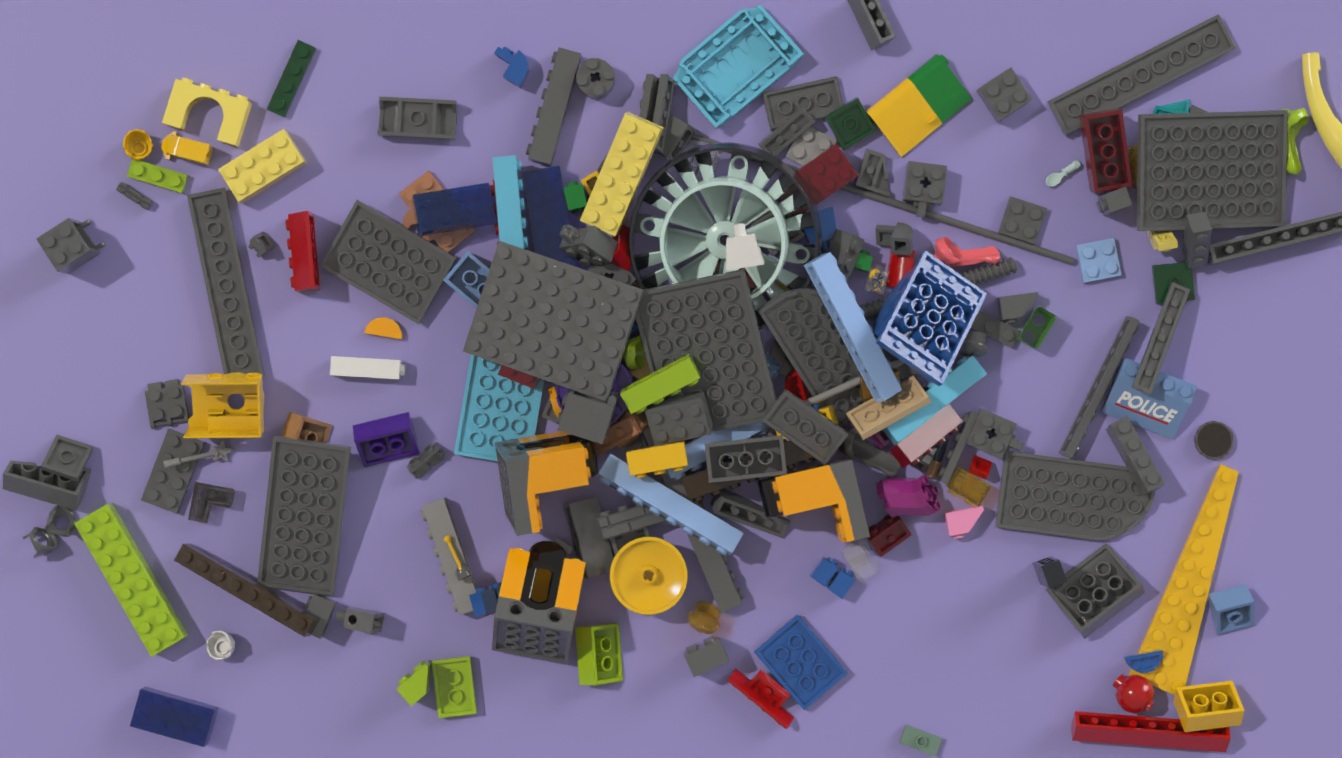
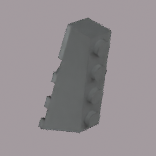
[3,460,91,511]

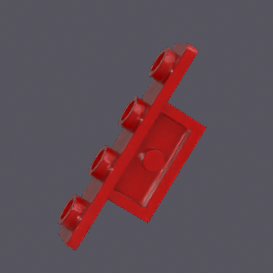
[728,668,794,729]

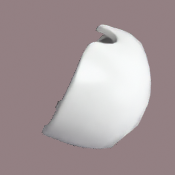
[206,631,235,661]

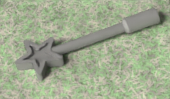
[163,440,233,468]

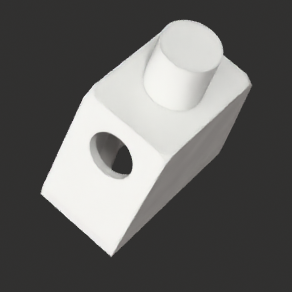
[726,223,765,270]

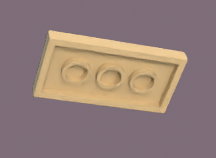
[846,376,931,440]

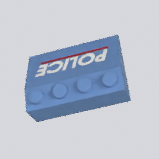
[1101,358,1197,440]

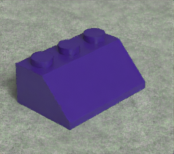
[353,412,420,467]

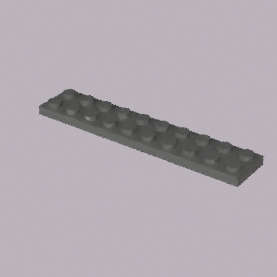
[1047,14,1236,136]
[187,187,265,375]

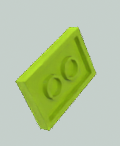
[432,656,477,718]

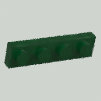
[267,40,316,118]

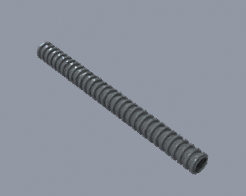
[860,257,1017,321]

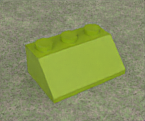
[575,623,623,685]

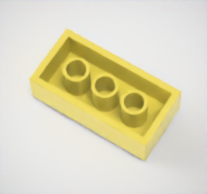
[218,129,307,204]

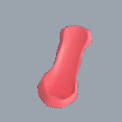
[933,237,1001,267]

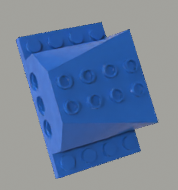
[873,250,987,386]

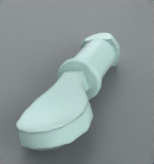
[1045,160,1081,187]

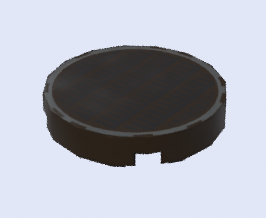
[1194,421,1234,459]

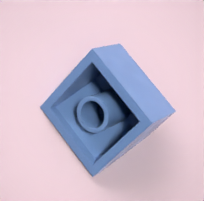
[1209,585,1254,635]

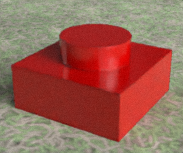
[968,455,992,480]

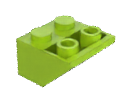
[396,660,432,706]

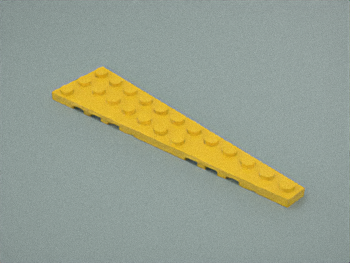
[1128,464,1239,695]

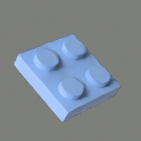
[1076,238,1122,283]

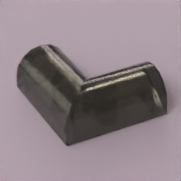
[188,482,235,523]

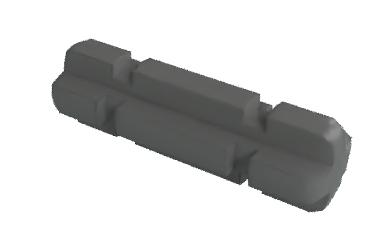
[116,182,152,210]

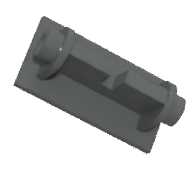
[407,442,446,479]

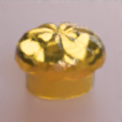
[687,601,721,634]

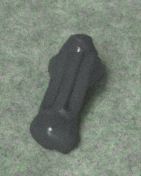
[839,428,900,477]

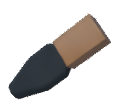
[926,438,948,479]

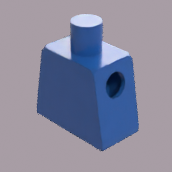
[802,206,836,254]

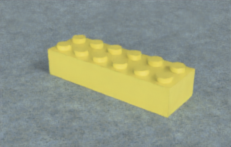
[580,112,664,236]

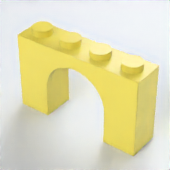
[162,77,252,147]

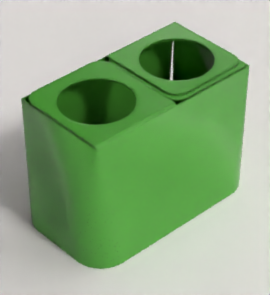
[1017,307,1057,349]

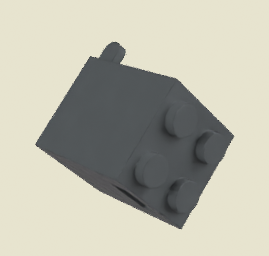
[36,218,106,274]
[556,390,619,444]

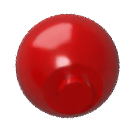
[1113,674,1155,714]

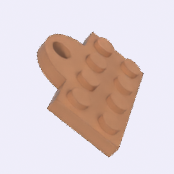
[399,170,476,253]

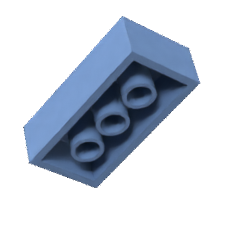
[443,251,490,309]

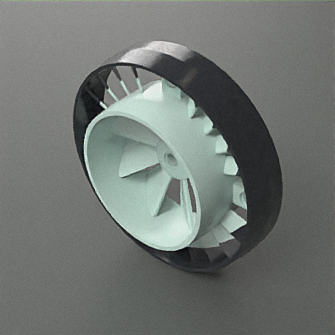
[629,142,822,330]

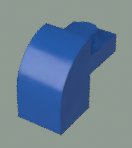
[494,47,529,88]

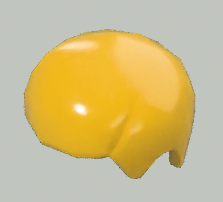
[123,129,153,160]

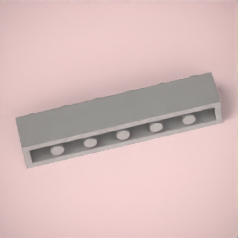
[420,498,477,615]

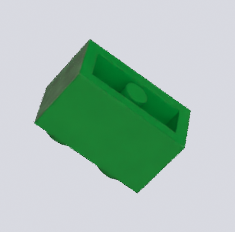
[563,181,587,213]

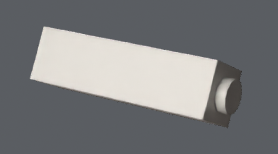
[330,356,405,380]

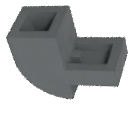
[875,222,913,255]

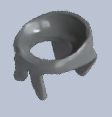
[45,505,76,537]
[23,527,58,558]

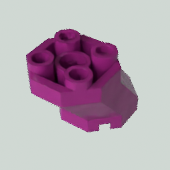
[876,475,941,518]

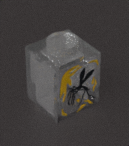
[863,265,889,295]

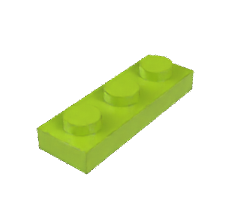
[127,159,189,194]

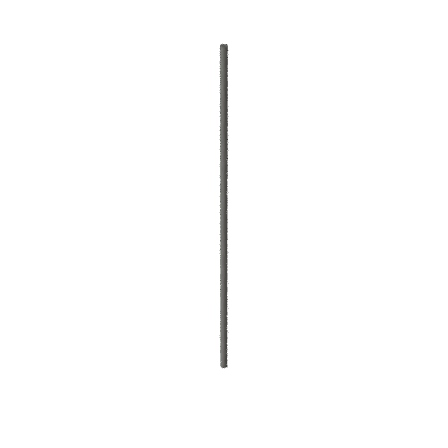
[690,133,1074,265]

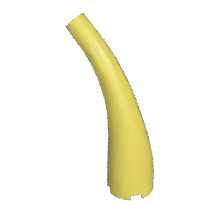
[1302,52,1342,170]

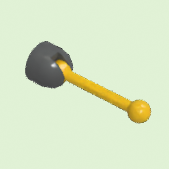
[444,535,472,581]

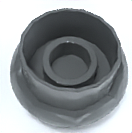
[958,331,988,358]

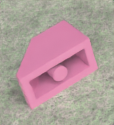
[943,505,984,539]

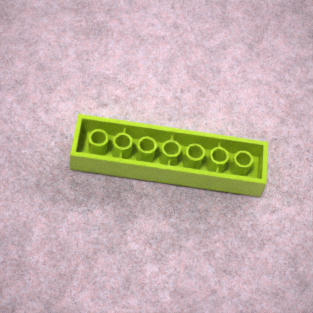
[74,503,189,657]

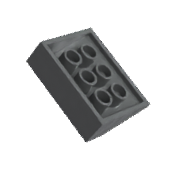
[1046,543,1145,639]

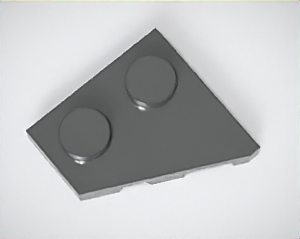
[854,149,890,197]

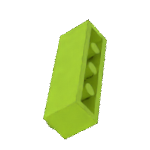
[620,354,700,414]

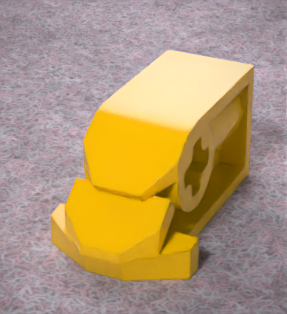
[161,131,214,166]

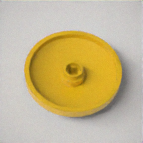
[610,537,687,615]

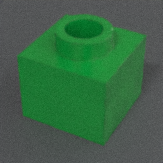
[854,250,873,273]

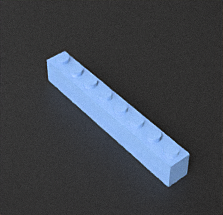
[804,252,902,402]
[597,454,744,556]

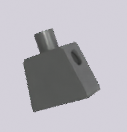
[336,607,385,634]

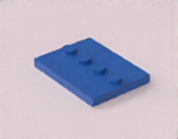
[754,614,848,710]

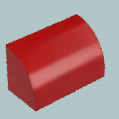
[611,225,631,271]
[886,249,915,288]

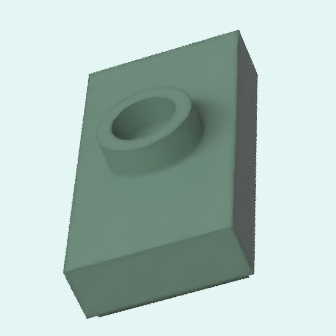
[899,725,942,757]

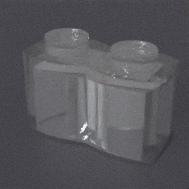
[840,539,881,583]

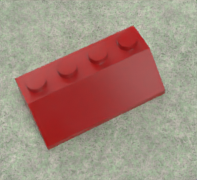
[285,211,320,292]

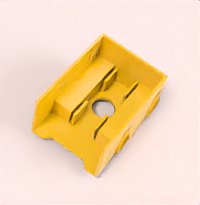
[181,372,265,438]

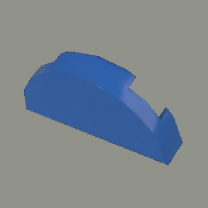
[1124,650,1163,673]

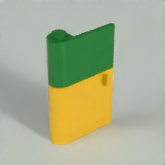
[866,54,972,157]

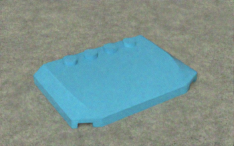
[673,5,804,130]

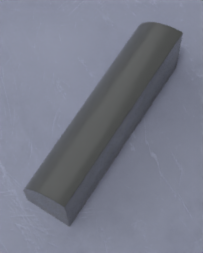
[563,496,613,579]

